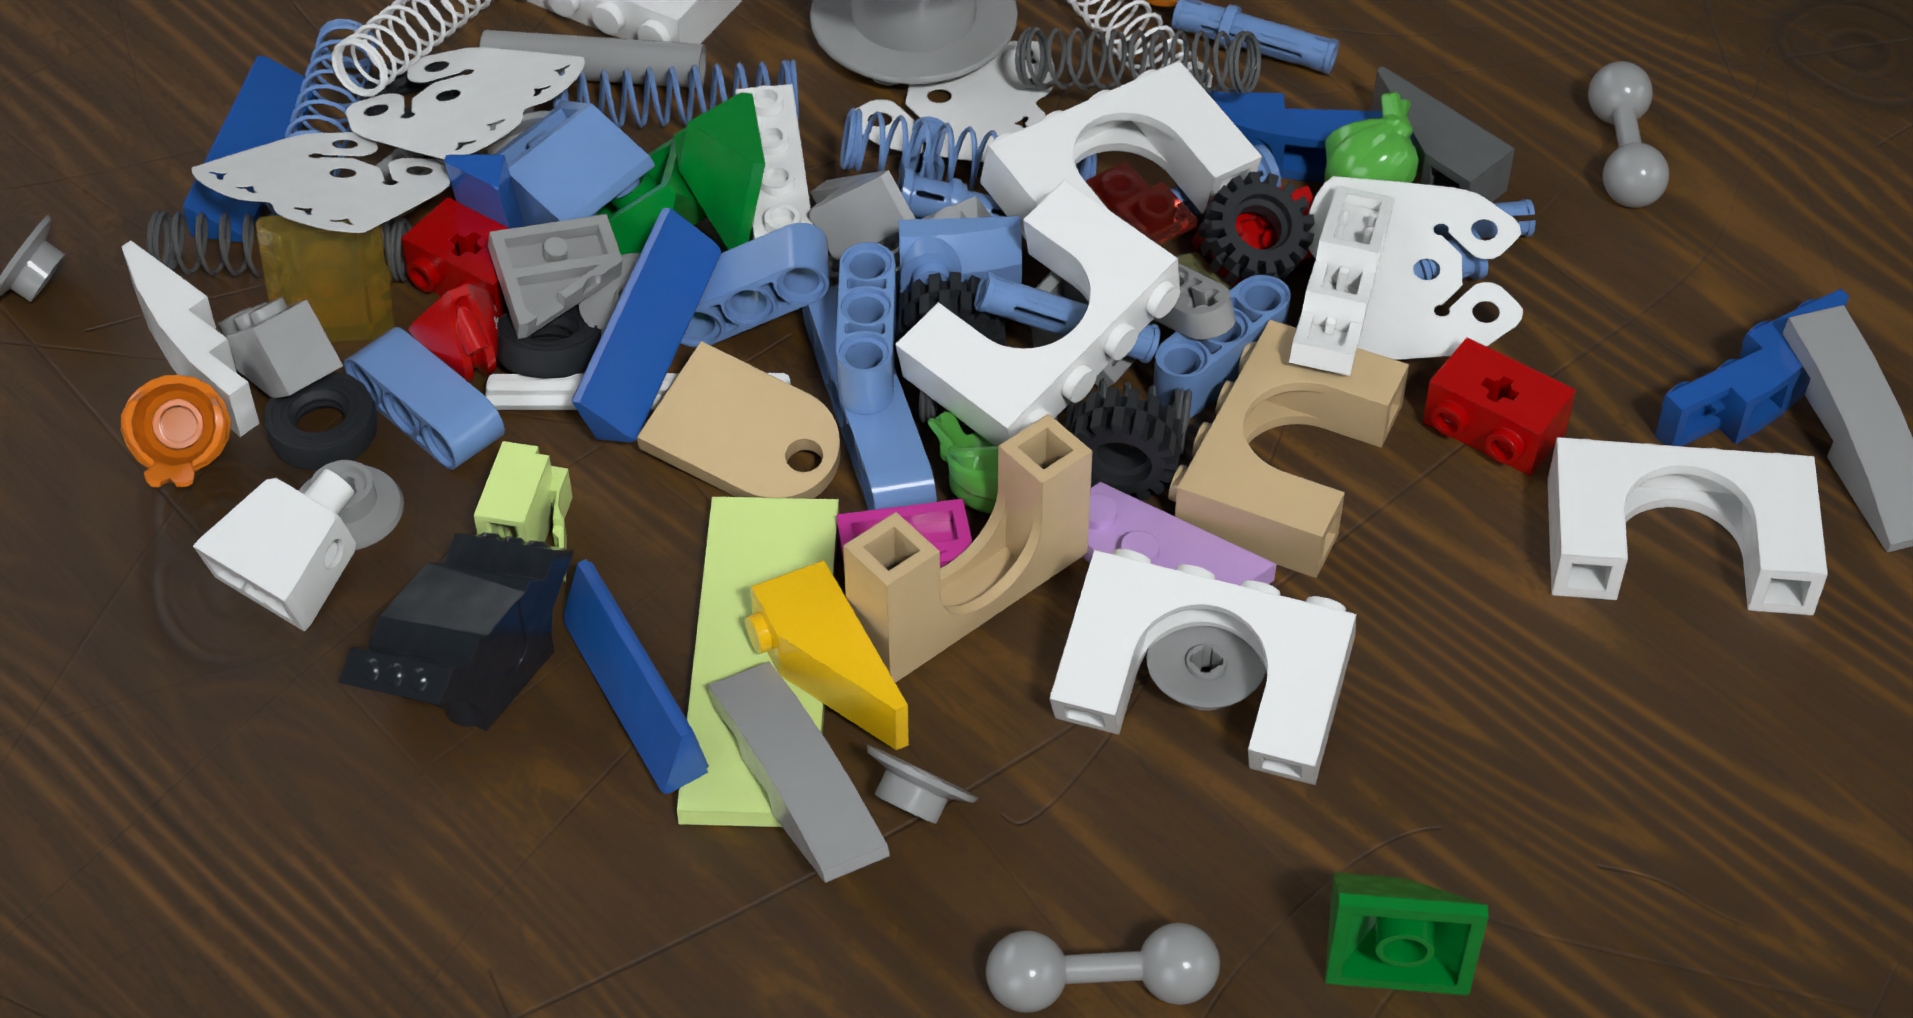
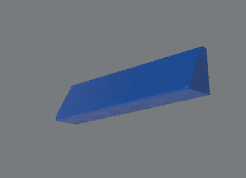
[183,55,319,243]
[572,208,721,442]
[563,559,709,794]

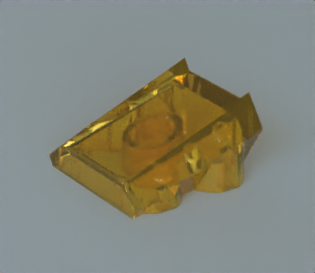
[255,214,395,342]

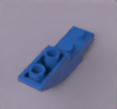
[1208,92,1383,183]
[1655,289,1849,446]

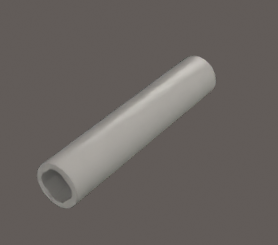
[480,30,706,88]

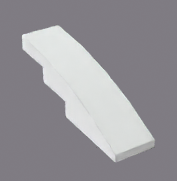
[1289,185,1395,376]
[121,240,260,437]

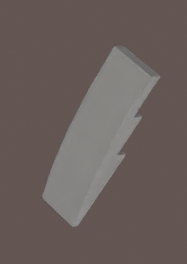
[1782,305,1913,553]
[708,661,890,883]

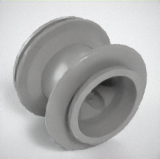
[810,0,1018,84]

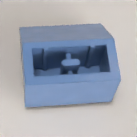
[495,101,655,226]

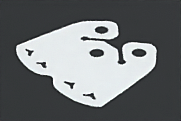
[855,41,1055,162]
[346,48,585,160]
[192,132,450,233]
[1308,176,1523,360]

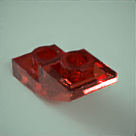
[1085,161,1198,246]

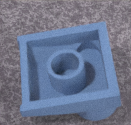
[899,216,1022,295]

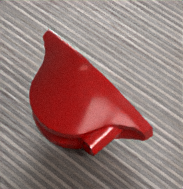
[407,284,498,382]

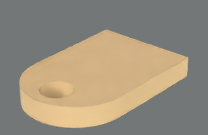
[637,341,840,499]

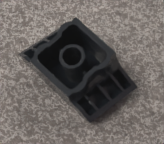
[338,532,575,731]

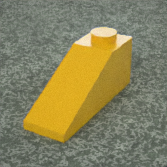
[745,560,909,750]

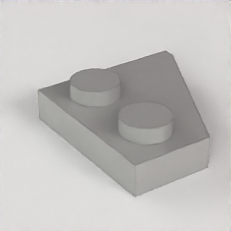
[488,214,623,339]

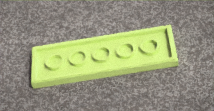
[677,496,839,827]

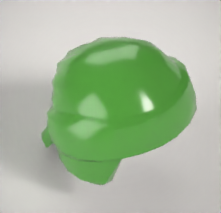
[1325,92,1419,183]
[928,412,998,515]

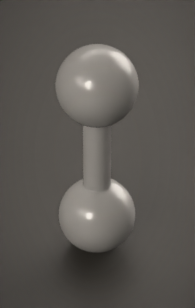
[1588,61,1669,208]
[986,923,1220,1013]

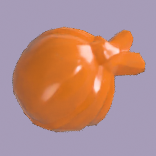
[121,375,231,487]

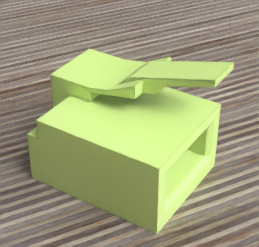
[474,441,573,581]

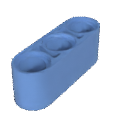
[681,223,829,347]
[836,242,896,415]
[1153,275,1291,418]
[344,327,505,470]

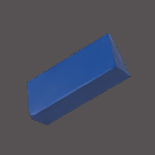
[444,154,524,229]

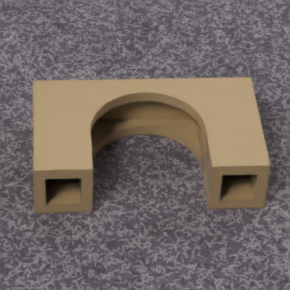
[1168,320,1409,578]
[843,414,1092,683]

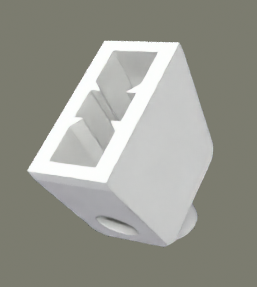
[193,469,356,632]

